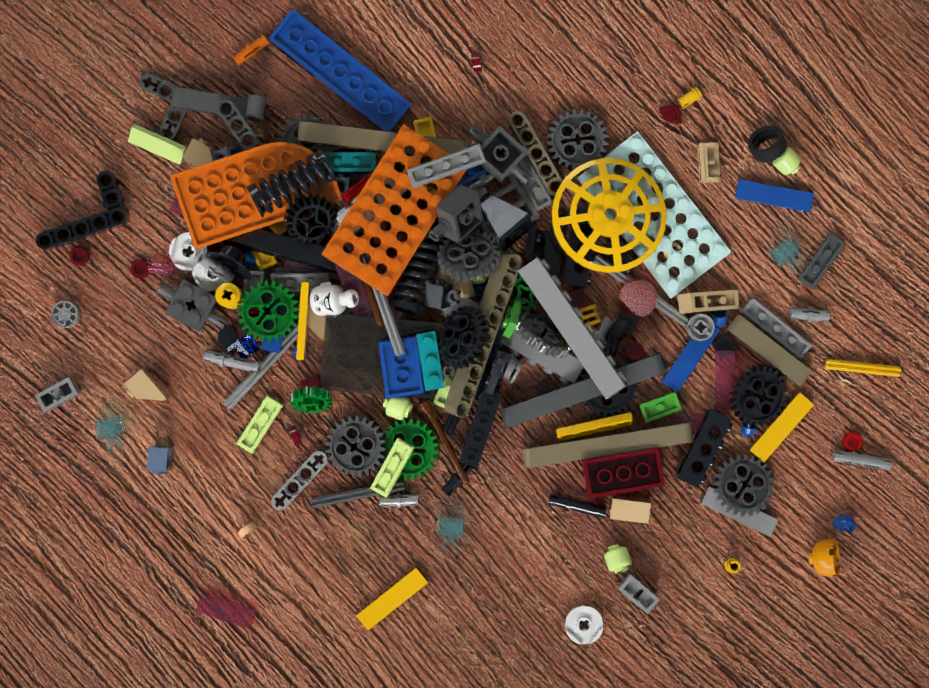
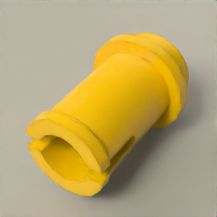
[677,87,702,109]
[724,558,741,573]

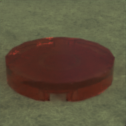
[619,279,658,317]

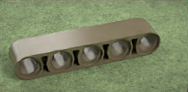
[509,111,562,197]
[726,314,812,387]

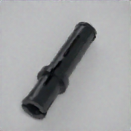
[548,493,607,519]

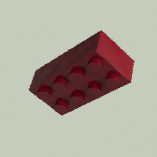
[581,448,665,499]

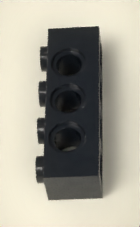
[562,208,598,288]
[459,387,502,468]
[675,408,733,488]

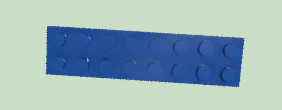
[269,9,412,132]

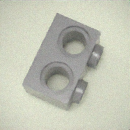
[617,573,660,615]

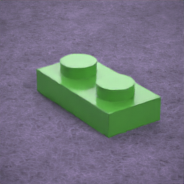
[501,299,522,338]
[639,391,682,423]

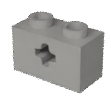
[35,377,82,412]

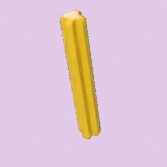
[825,359,901,377]

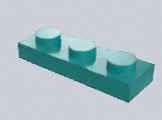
[323,152,376,172]
[416,331,444,391]

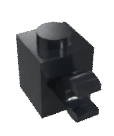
[424,279,461,309]

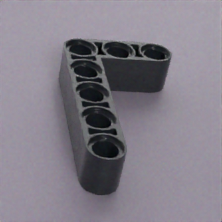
[36,171,129,250]

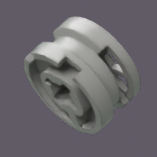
[51,301,81,328]
[686,314,715,341]
[503,353,525,384]

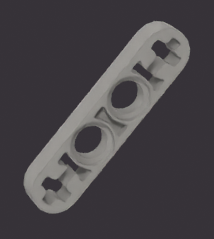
[271,451,328,511]

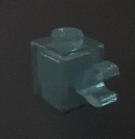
[768,238,805,274]
[94,416,126,452]
[436,517,463,551]

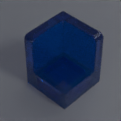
[226,335,260,359]

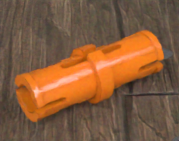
[232,34,270,66]

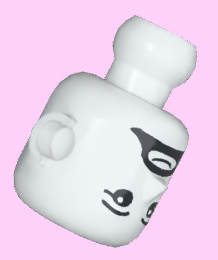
[310,282,359,317]

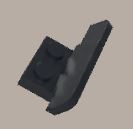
[524,214,568,282]
[474,329,512,400]

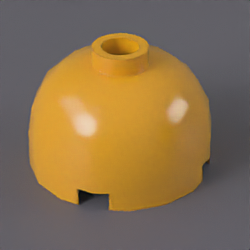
[809,538,840,577]

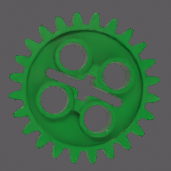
[237,280,299,344]
[381,418,440,480]

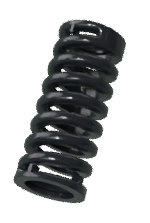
[246,149,336,217]
[389,230,447,317]

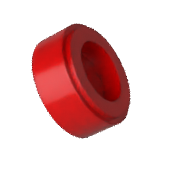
[842,432,863,451]

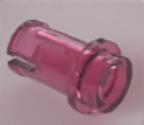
[148,261,174,276]

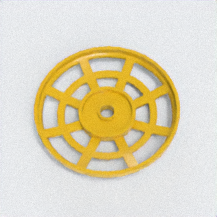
[551,158,667,273]

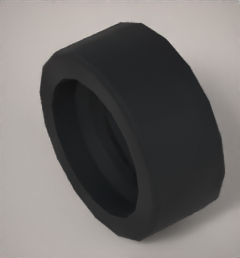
[748,126,787,163]

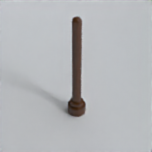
[345,236,384,326]
[417,399,469,485]

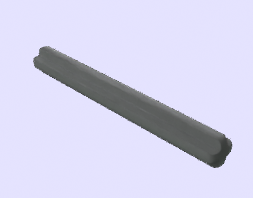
[311,480,405,508]

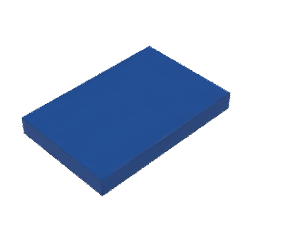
[378,335,424,399]

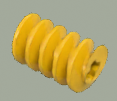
[215,283,243,309]

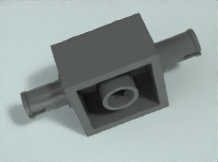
[468,125,533,185]
[429,184,488,243]
[156,279,229,332]

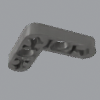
[139,74,188,141]

